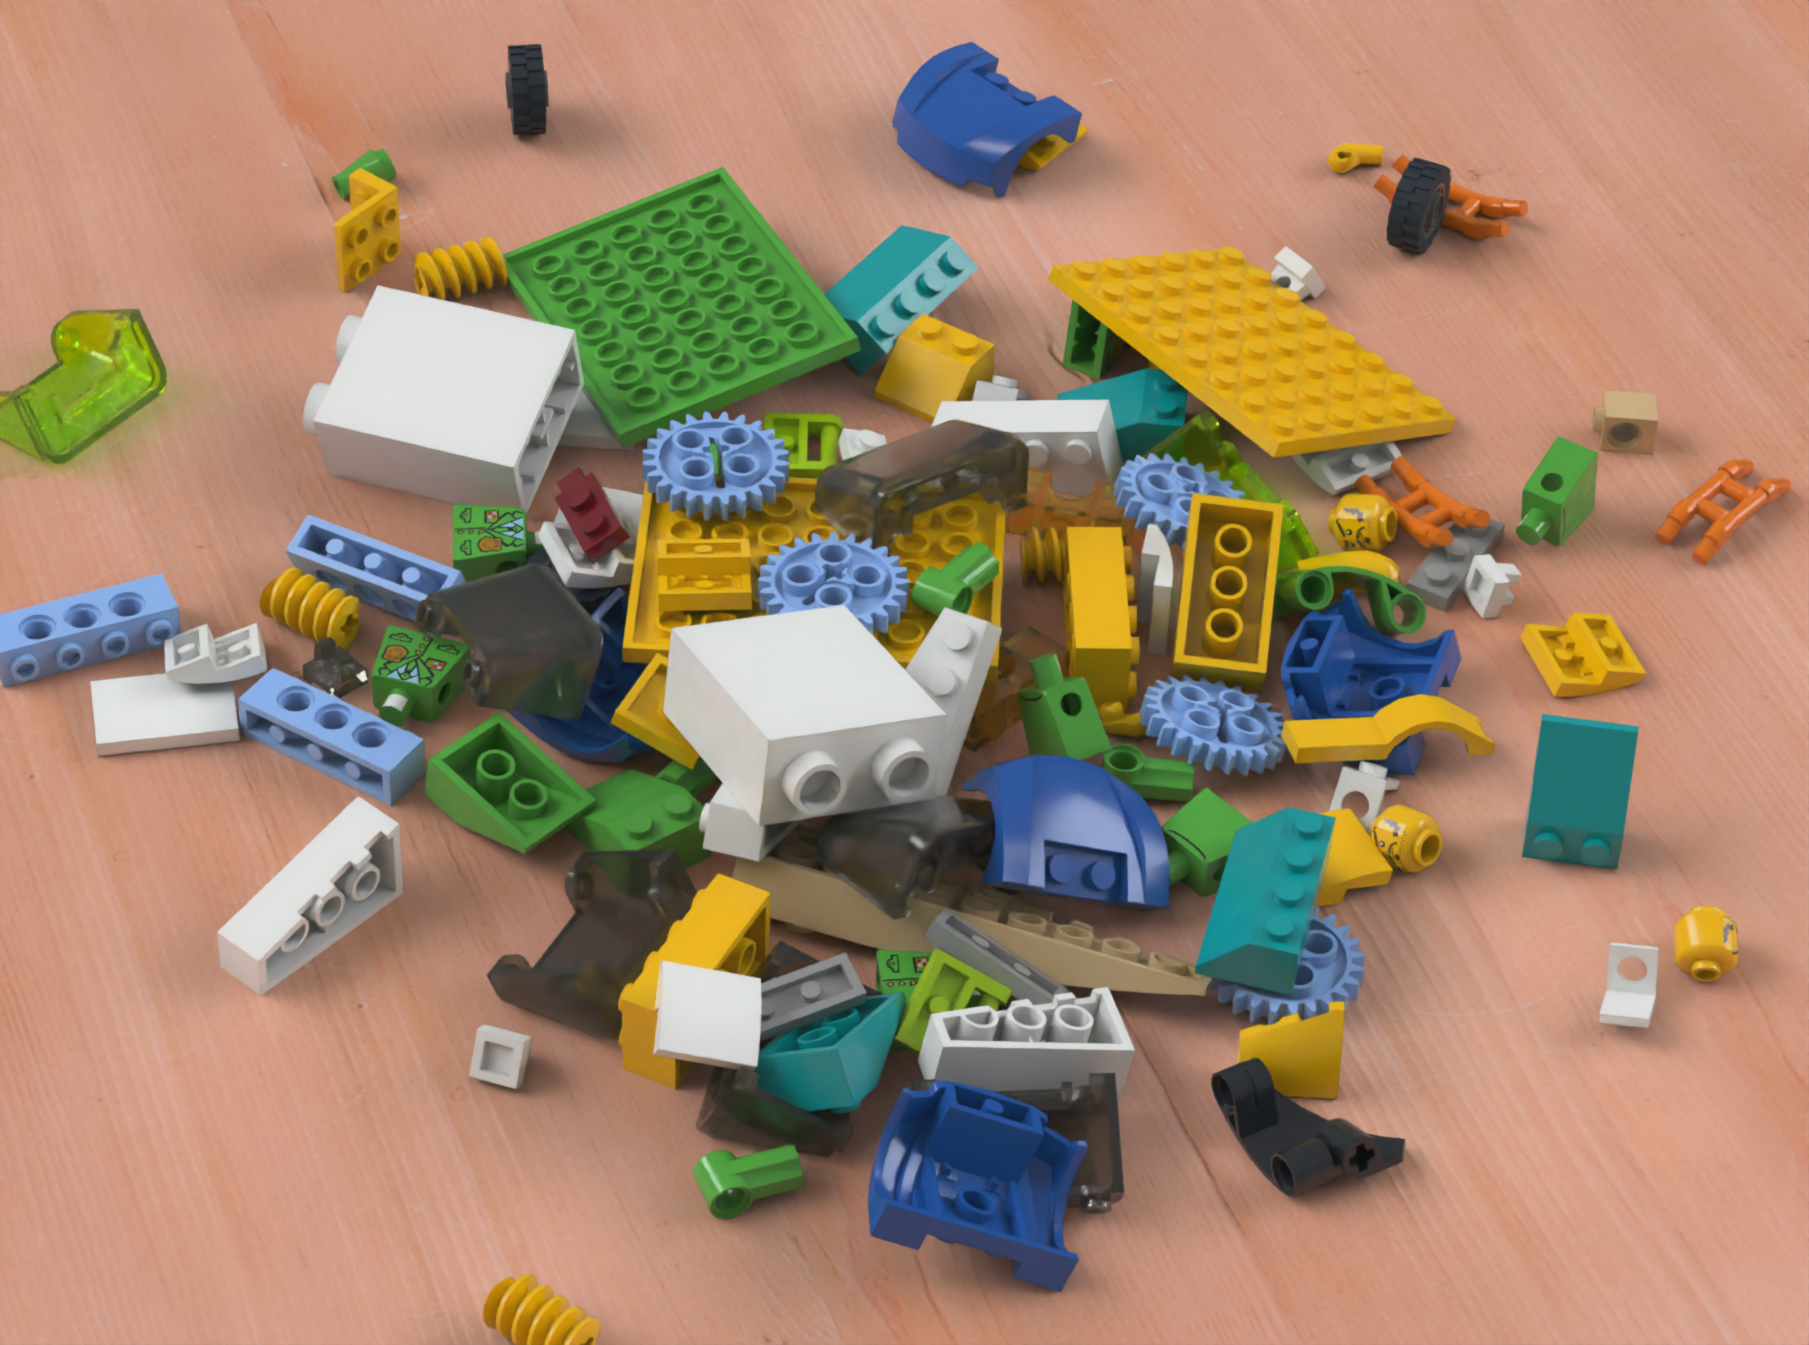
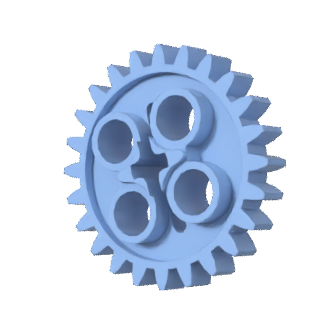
[643,412,789,521]
[1113,453,1246,552]
[758,532,909,635]
[1139,674,1287,776]
[1210,906,1365,1025]

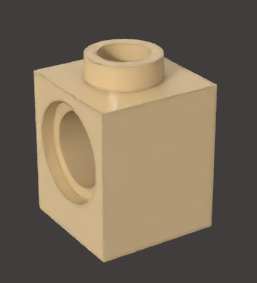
[1592,390,1658,454]

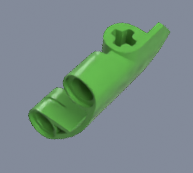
[1272,566,1426,635]

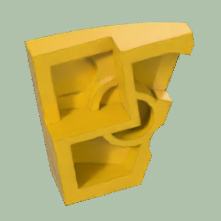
[1236,1001,1345,1099]

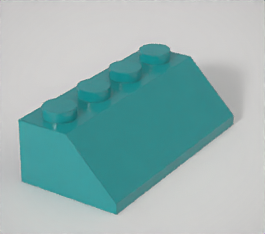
[824,225,979,376]
[1195,807,1336,995]

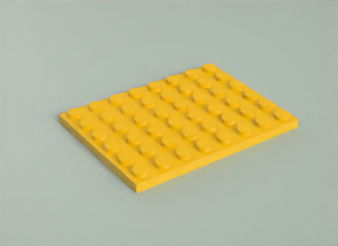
[1048,246,1456,458]
[622,474,1007,681]

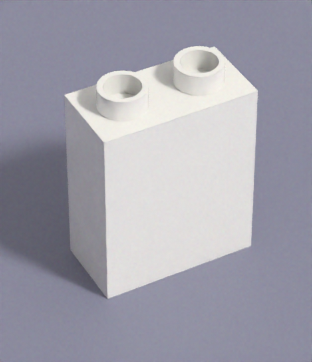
[303,285,584,514]
[663,605,946,826]

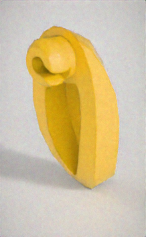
[1297,550,1400,595]

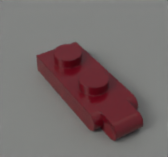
[554,467,630,563]

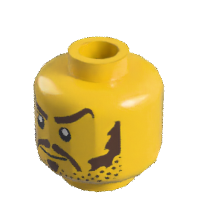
[1328,493,1398,552]
[1370,804,1443,873]
[1674,906,1738,982]

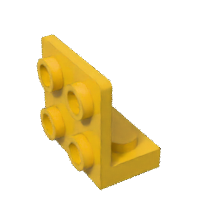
[334,168,401,292]

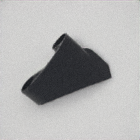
[1211,1057,1406,1197]

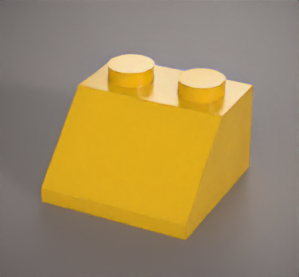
[874,314,995,423]

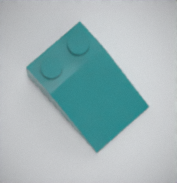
[1057,368,1188,462]
[1522,714,1639,869]
[754,992,906,1119]

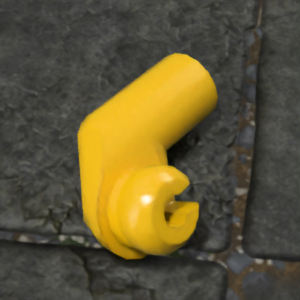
[1328,142,1383,173]

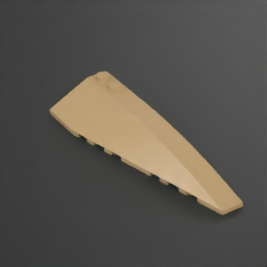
[732,822,1215,996]

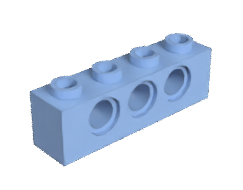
[285,514,474,636]
[0,573,181,687]
[238,668,426,806]

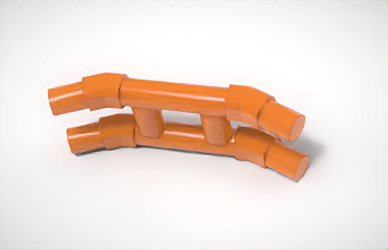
[1373,154,1528,239]
[1354,456,1490,548]
[1655,458,1791,565]

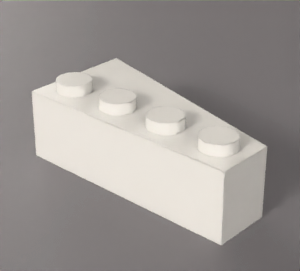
[928,400,1124,502]
[905,607,1002,808]
[699,783,803,862]
[217,796,403,996]
[918,987,1135,1098]

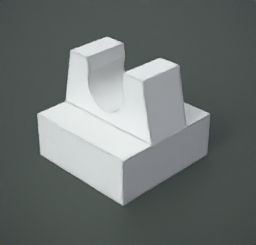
[1271,246,1326,301]
[1462,554,1522,619]
[469,1024,532,1089]

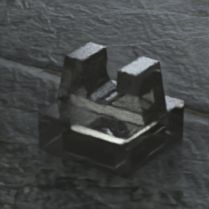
[302,637,368,698]

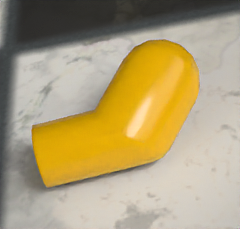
[1098,701,1148,738]

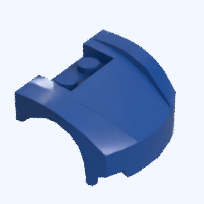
[892,42,1082,198]
[506,587,657,763]
[1281,589,1461,775]
[962,755,1169,912]
[868,1081,1088,1292]

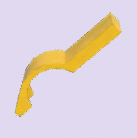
[1281,694,1495,763]

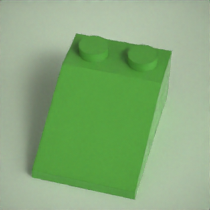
[424,712,596,854]
[565,768,711,895]

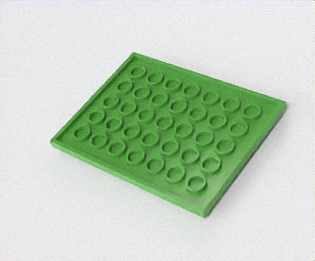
[503,167,861,448]

